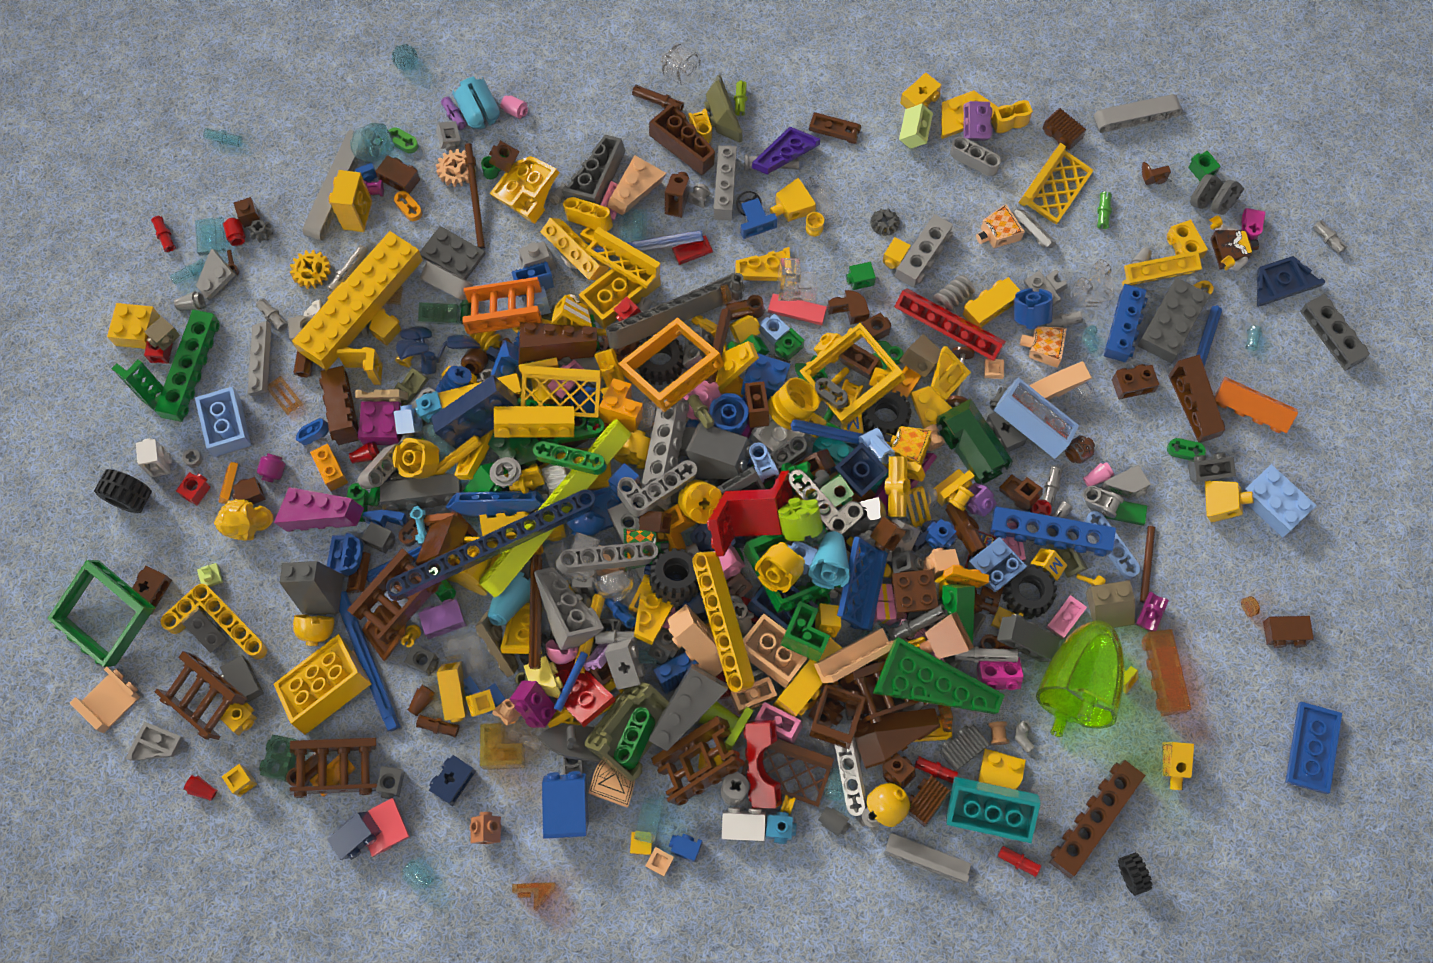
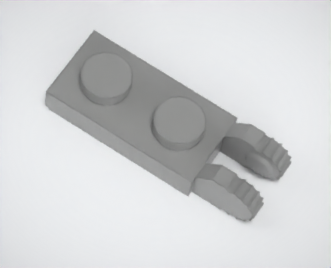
[1012,209,1056,248]

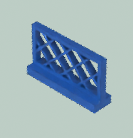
[837,537,888,631]

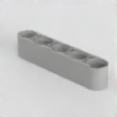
[1093,94,1183,133]
[556,541,658,573]

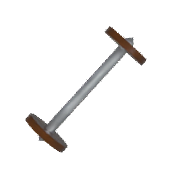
[946,346,975,407]

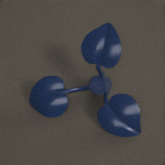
[396,326,481,374]

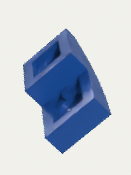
[362,510,408,528]

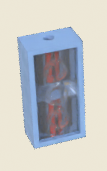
[994,377,1079,459]

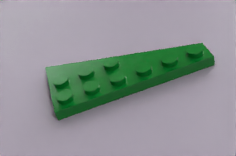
[873,637,1005,715]

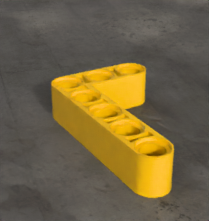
[161,584,268,660]

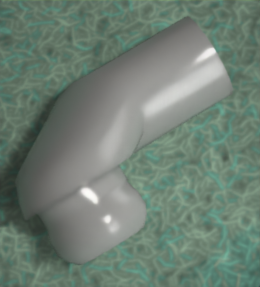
[1015,721,1035,753]

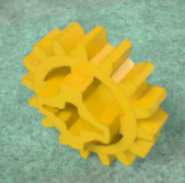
[290,250,331,289]

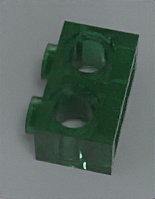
[259,734,296,783]

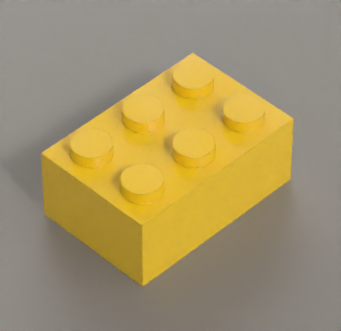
[329,170,372,232]

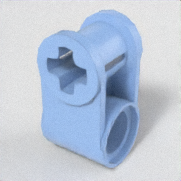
[749,442,779,483]

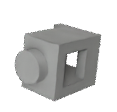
[436,121,461,151]

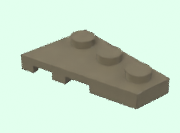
[475,610,519,678]

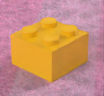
[107,303,160,349]

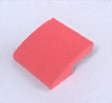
[368,798,410,857]

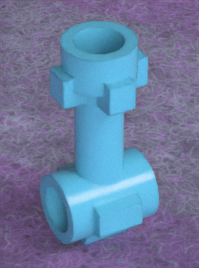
[410,506,427,544]

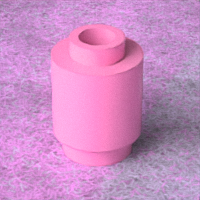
[500,95,528,119]

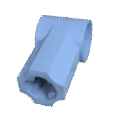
[859,428,895,464]

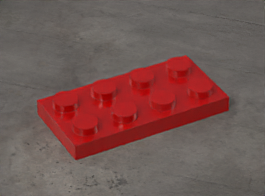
[554,659,616,727]

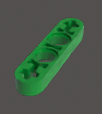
[533,441,607,475]

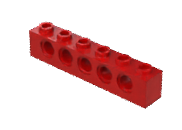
[894,288,1006,361]

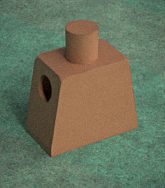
[920,612,974,659]

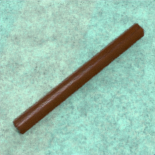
[529,554,543,670]

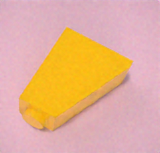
[437,661,467,722]

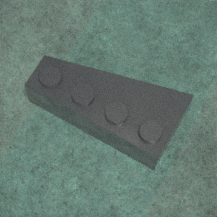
[562,135,626,205]

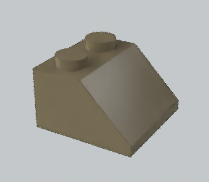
[1086,580,1135,631]

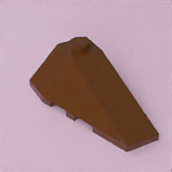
[851,708,941,769]

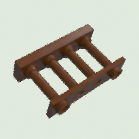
[347,548,442,644]
[154,651,247,740]
[844,660,930,724]
[290,738,377,798]

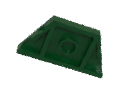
[488,432,551,469]

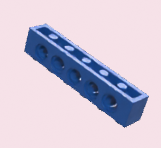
[990,506,1116,557]

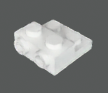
[751,414,806,462]

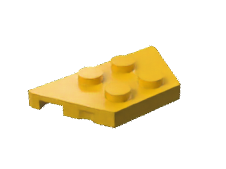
[941,90,998,139]

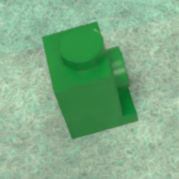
[774,328,804,362]

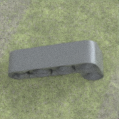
[617,460,697,516]
[789,469,863,534]

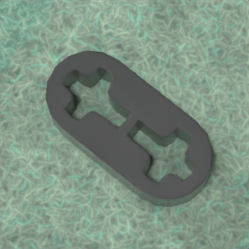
[815,378,848,409]

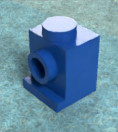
[669,834,703,863]

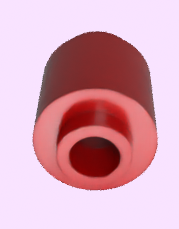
[223,218,246,246]

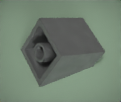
[686,423,751,479]
[279,561,344,615]

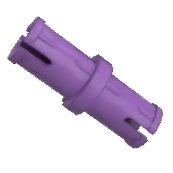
[441,97,467,130]

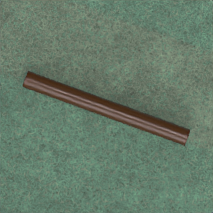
[1140,526,1156,603]

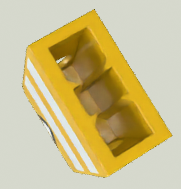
[551,294,592,327]

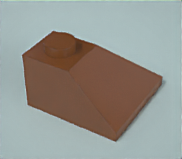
[362,601,406,661]

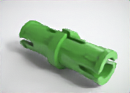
[1097,192,1112,229]

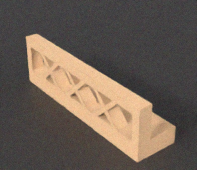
[814,628,894,683]

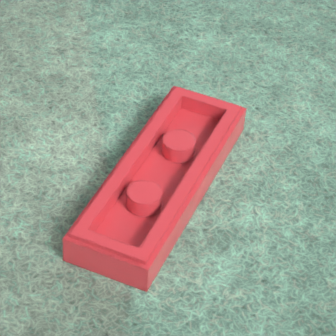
[768,293,827,326]

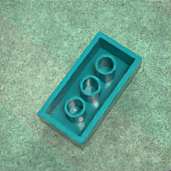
[946,777,1041,843]

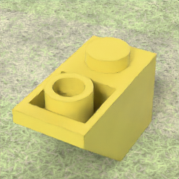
[524,656,564,698]

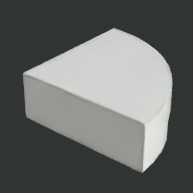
[303,300,322,316]

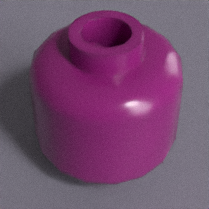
[257,453,286,483]

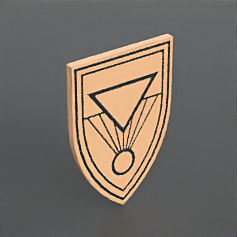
[588,760,635,808]

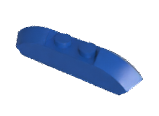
[446,491,545,518]

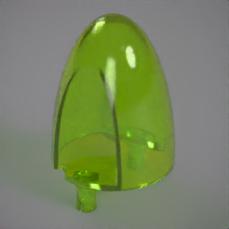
[1036,620,1125,737]

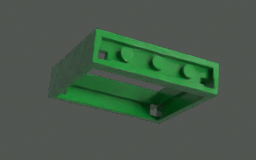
[743,523,843,612]
[47,560,155,667]

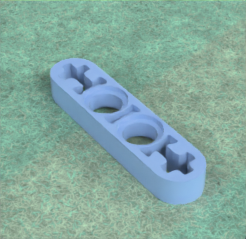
[1085,511,1140,579]

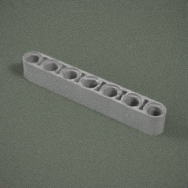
[303,130,369,241]

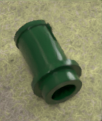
[459,300,471,324]

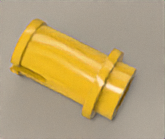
[401,624,421,647]

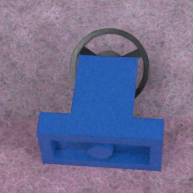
[736,191,777,239]

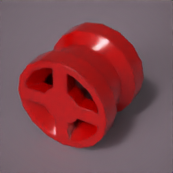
[1030,499,1052,516]

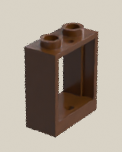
[809,684,866,749]

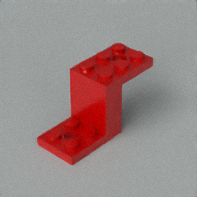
[707,471,794,557]

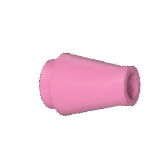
[1083,462,1114,487]

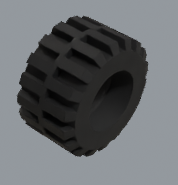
[637,333,684,385]
[862,389,912,437]
[94,469,152,513]
[650,548,700,605]
[1002,564,1057,619]

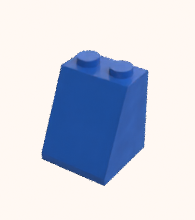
[542,771,589,839]

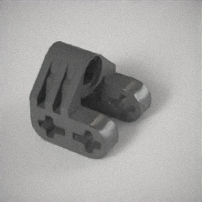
[1190,174,1245,215]

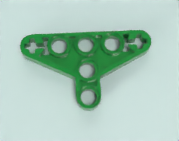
[518,398,605,445]

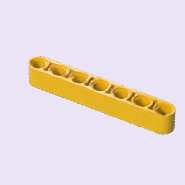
[692,551,755,692]

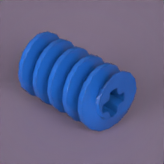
[435,366,472,393]

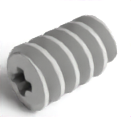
[933,275,975,311]
[721,773,749,806]

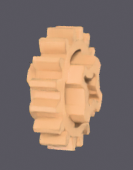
[436,149,476,187]

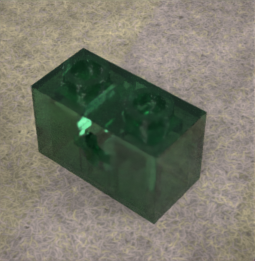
[418,302,460,325]

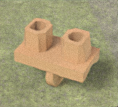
[492,698,522,726]

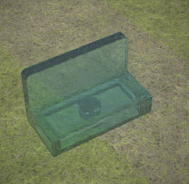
[634,795,665,844]

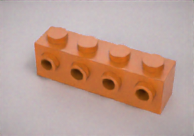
[1214,376,1298,433]

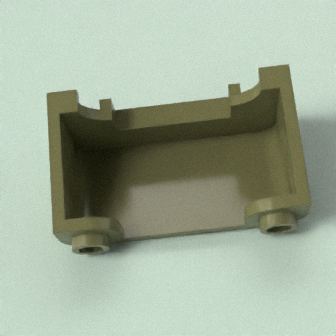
[585,682,669,782]

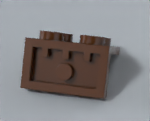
[891,569,938,620]

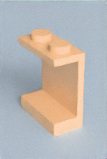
[70,667,140,733]

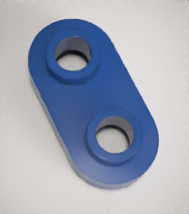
[296,418,329,445]

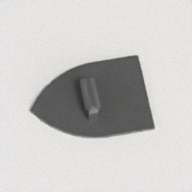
[538,724,600,762]

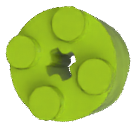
[778,498,823,541]

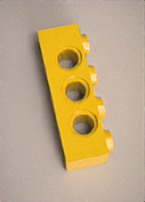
[540,218,610,281]

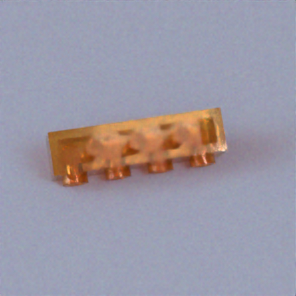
[1142,629,1191,717]

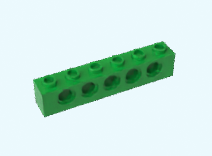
[154,309,220,422]

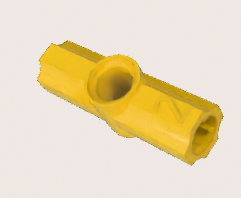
[885,456,911,517]

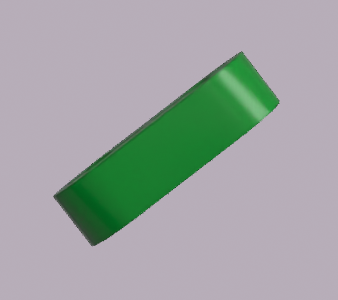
[1167,438,1206,460]

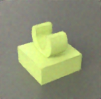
[197,563,223,587]

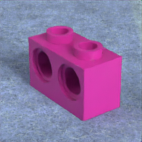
[977,657,1023,690]

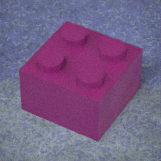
[358,401,402,445]

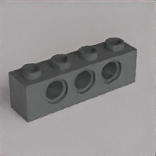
[1300,294,1370,371]
[806,497,886,544]

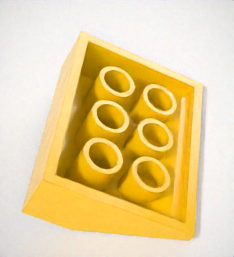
[273,634,371,735]

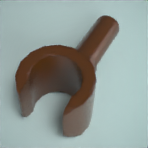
[227,250,239,276]

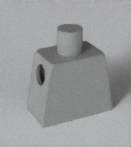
[518,241,557,271]

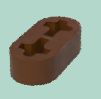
[398,515,428,546]

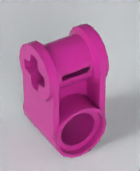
[1241,208,1265,240]

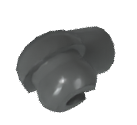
[813,470,830,489]

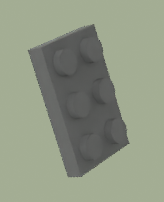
[420,226,486,280]

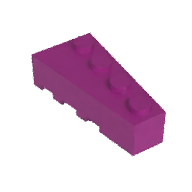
[274,487,364,532]

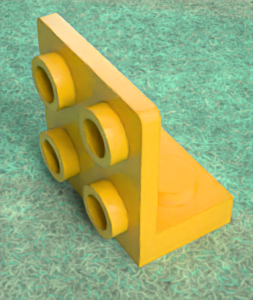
[336,347,383,385]

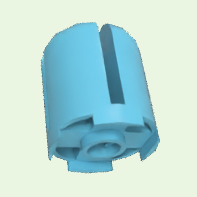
[452,76,500,129]

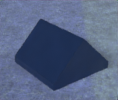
[834,443,889,497]

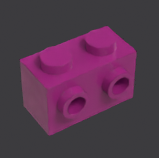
[509,681,557,728]

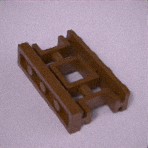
[651,716,745,806]

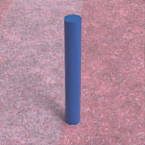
[554,652,588,712]

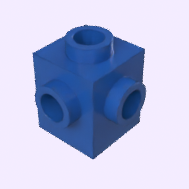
[925,519,957,549]

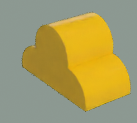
[439,537,501,596]

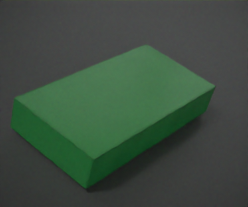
[1104,501,1147,526]

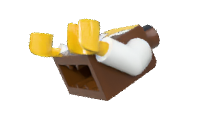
[1209,215,1259,271]

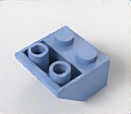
[967,537,1027,592]

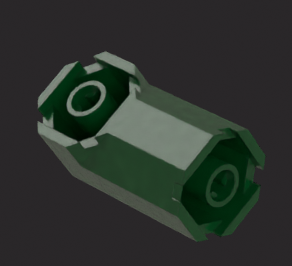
[936,399,1013,485]

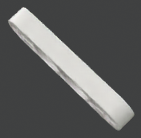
[835,733,868,816]

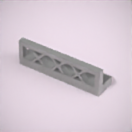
[884,833,972,885]

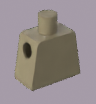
[900,334,941,377]

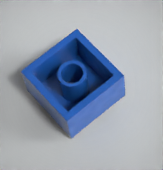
[741,353,791,400]

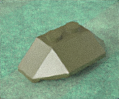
[703,74,743,142]

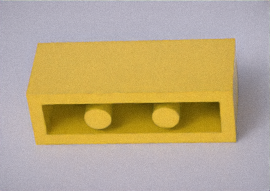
[962,277,1021,328]

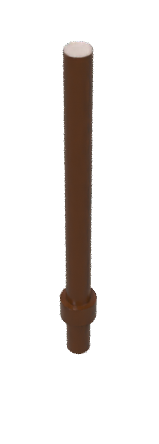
[465,143,485,249]

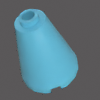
[808,531,850,589]
[488,572,530,626]

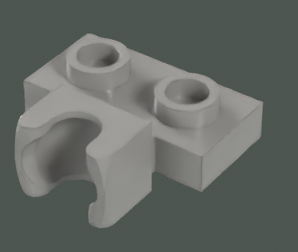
[1024,270,1067,306]

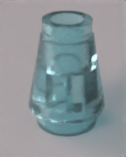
[824,768,844,801]

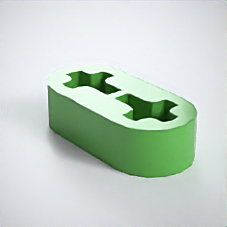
[387,127,418,154]

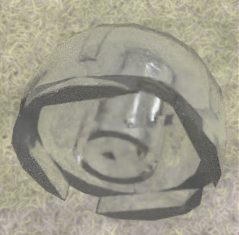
[592,567,634,602]

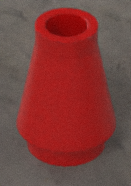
[349,442,379,464]
[183,775,218,801]

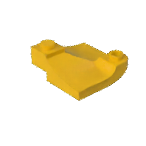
[490,156,560,224]

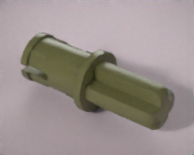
[687,394,714,429]

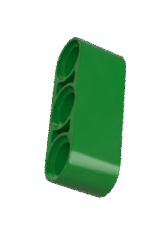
[614,707,656,770]

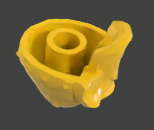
[214,499,274,541]

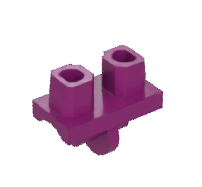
[1135,592,1169,633]

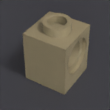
[144,316,180,351]

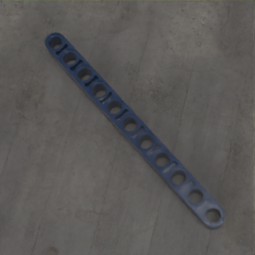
[386,489,595,601]

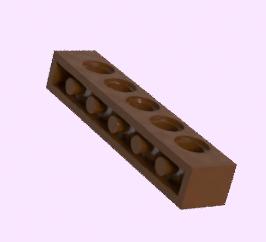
[1049,760,1146,879]

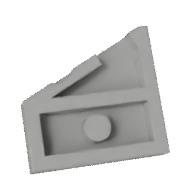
[125,721,183,761]

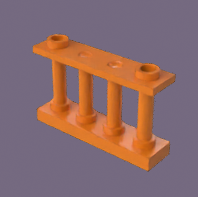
[463,277,542,335]

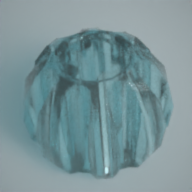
[392,44,418,71]

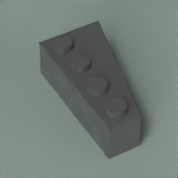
[649,664,728,751]

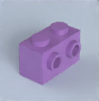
[964,101,993,141]

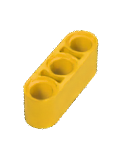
[563,197,613,231]

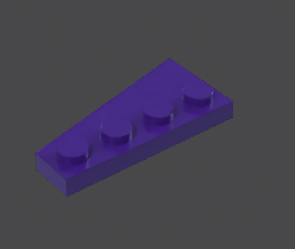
[752,127,820,175]

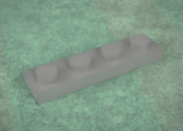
[248,321,272,396]

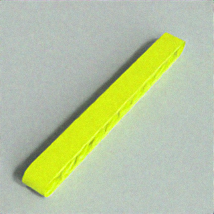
[479,419,631,598]

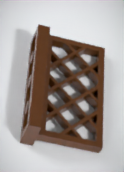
[741,739,834,807]

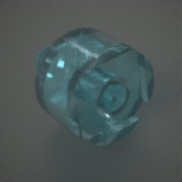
[350,123,395,163]

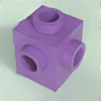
[966,483,997,517]

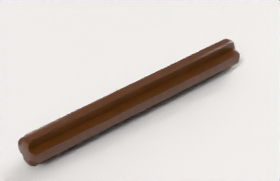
[705,307,732,384]

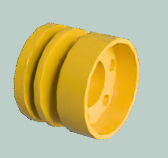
[768,377,820,430]

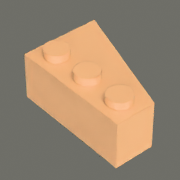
[607,155,667,216]

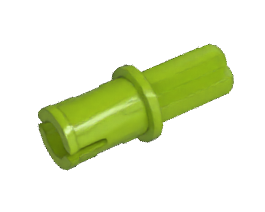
[734,80,748,116]

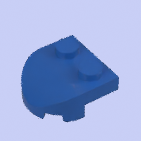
[327,533,364,576]

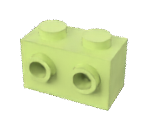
[899,104,933,148]

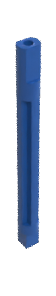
[339,591,401,732]

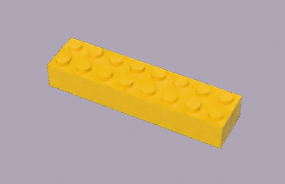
[292,231,423,371]

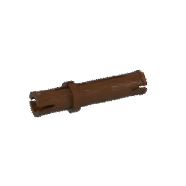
[632,84,684,112]

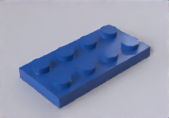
[1285,702,1342,794]

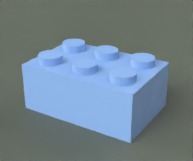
[195,386,252,457]
[1243,464,1317,538]

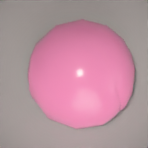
[546,639,578,664]

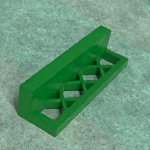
[111,359,163,410]

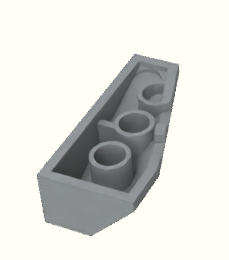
[534,567,604,650]

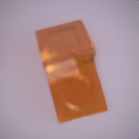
[512,882,557,911]

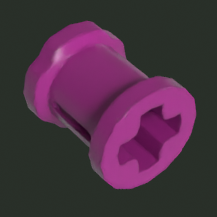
[364,180,384,197]

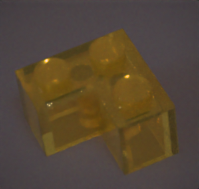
[480,723,525,770]

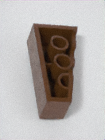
[649,101,715,175]
[518,322,597,365]
[1168,354,1225,443]
[319,365,359,446]

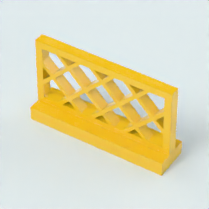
[1018,143,1094,225]
[521,366,602,418]

